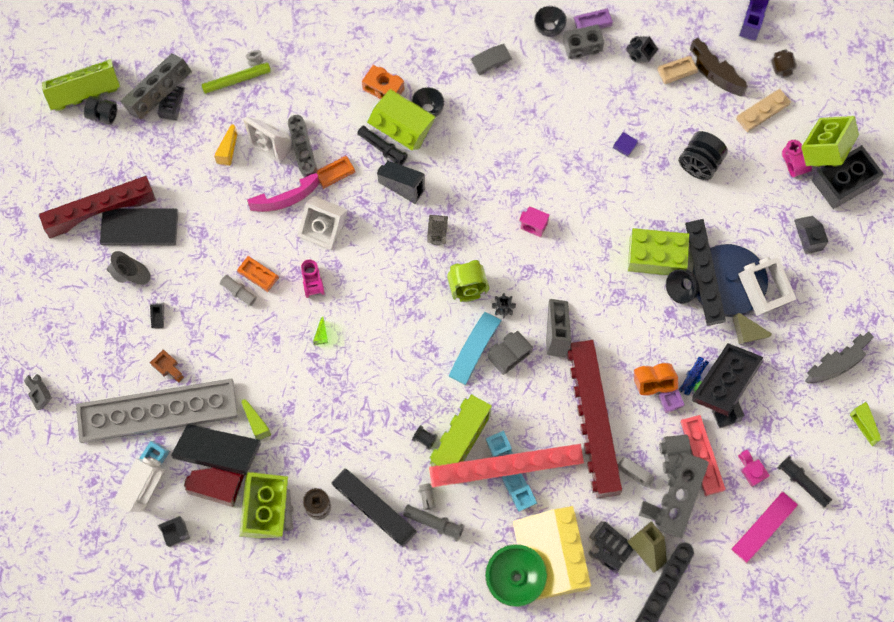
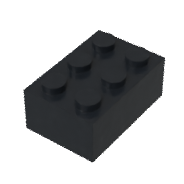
[811,145,884,209]

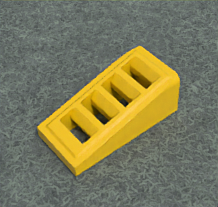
[214,124,238,165]

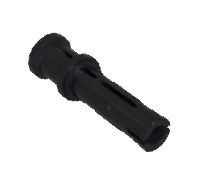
[357,125,408,165]
[777,455,833,508]

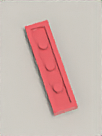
[681,415,726,496]

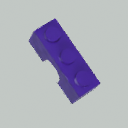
[739,0,769,41]

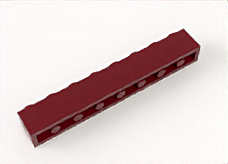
[567,340,622,498]

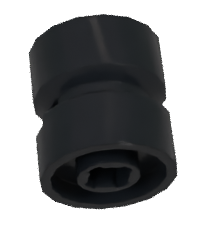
[84,96,118,125]

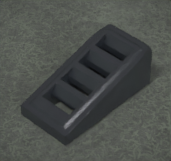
[157,86,185,121]
[589,521,634,563]

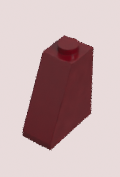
[184,468,245,507]

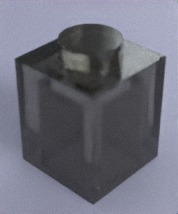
[427,215,448,246]

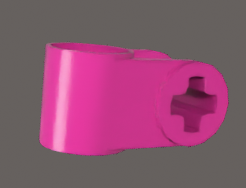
[782,139,812,178]
[301,259,325,298]

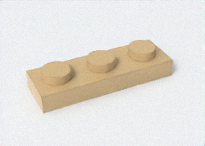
[736,88,791,132]

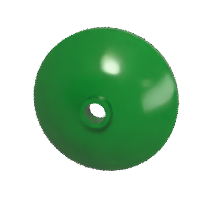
[485,544,547,607]

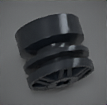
[678,131,728,180]

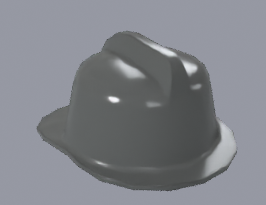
[107,251,151,285]

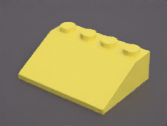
[513,506,591,600]

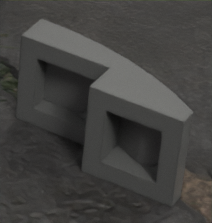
[470,44,512,75]

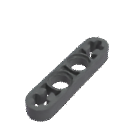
[288,115,317,177]

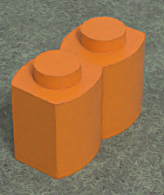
[634,363,678,395]

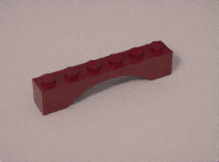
[39,175,156,239]

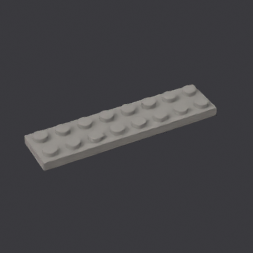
[76,378,238,443]

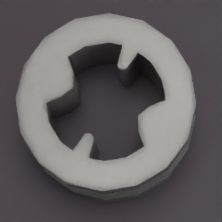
[246,50,264,66]

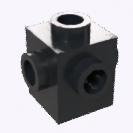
[626,36,659,62]

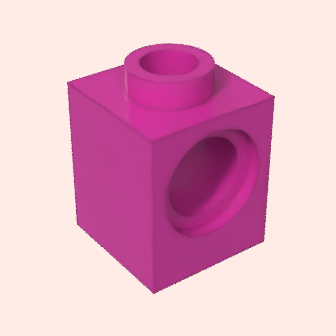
[519,206,550,237]

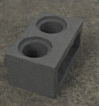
[563,24,604,59]

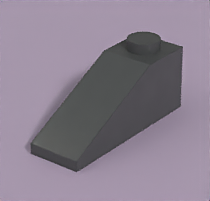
[546,299,571,358]

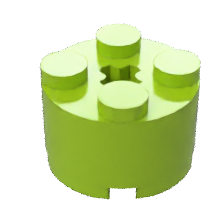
[447,260,489,302]

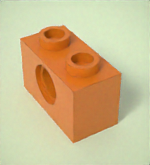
[362,65,405,99]

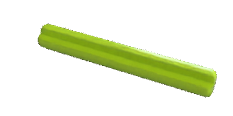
[201,62,271,94]

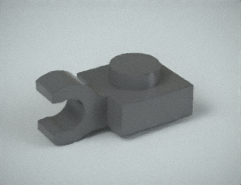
[24,374,52,410]

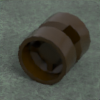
[303,488,331,520]

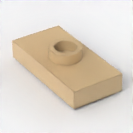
[657,55,698,85]

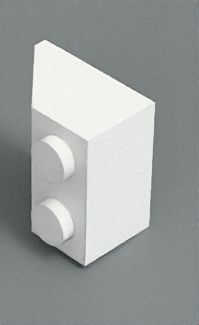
[297,196,348,249]

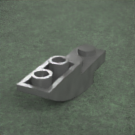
[805,331,874,383]

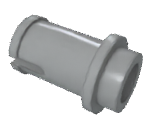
[418,483,436,510]

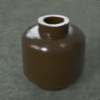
[771,49,797,78]

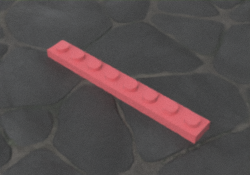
[429,444,584,487]

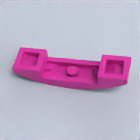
[247,173,319,212]
[731,491,798,563]

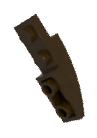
[690,37,748,97]

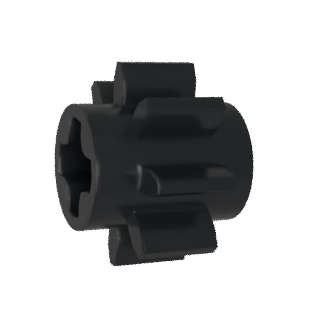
[492,293,516,318]

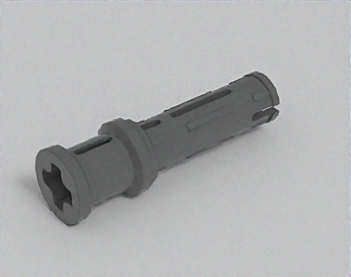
[403,504,464,542]

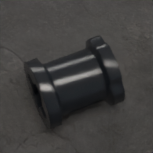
[412,425,438,450]

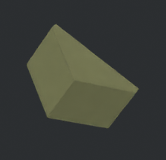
[733,313,772,344]

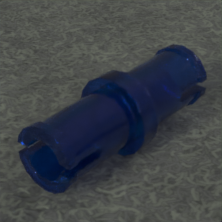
[679,357,709,396]

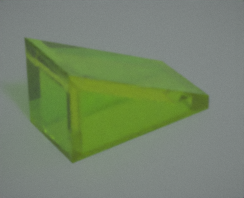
[313,317,328,345]

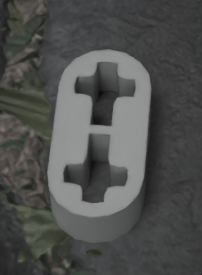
[618,457,654,487]

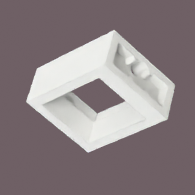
[738,257,797,316]
[113,457,166,512]

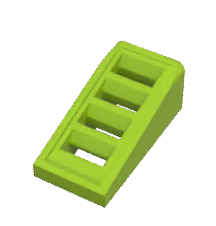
[241,399,271,440]
[850,402,881,446]

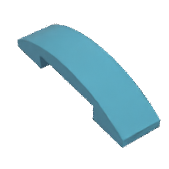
[449,312,502,385]
[486,431,537,512]

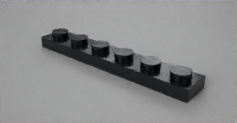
[685,219,726,326]

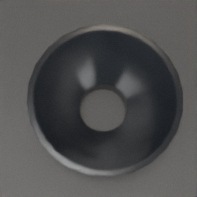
[534,6,567,37]
[411,87,444,117]
[666,269,699,304]

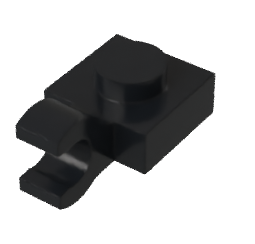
[588,542,623,574]

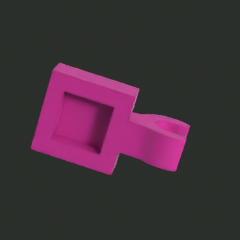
[738,449,770,487]

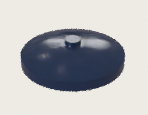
[692,244,768,317]

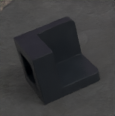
[712,402,745,428]
[158,516,190,547]

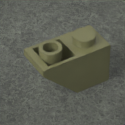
[627,521,667,573]

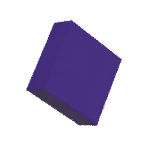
[613,132,638,157]

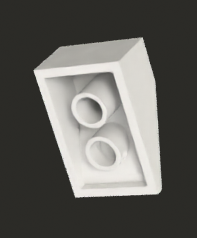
[243,117,293,164]

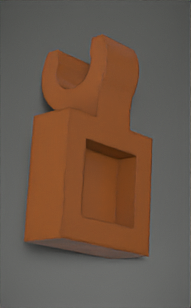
[150,349,184,383]

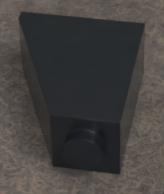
[377,161,425,204]

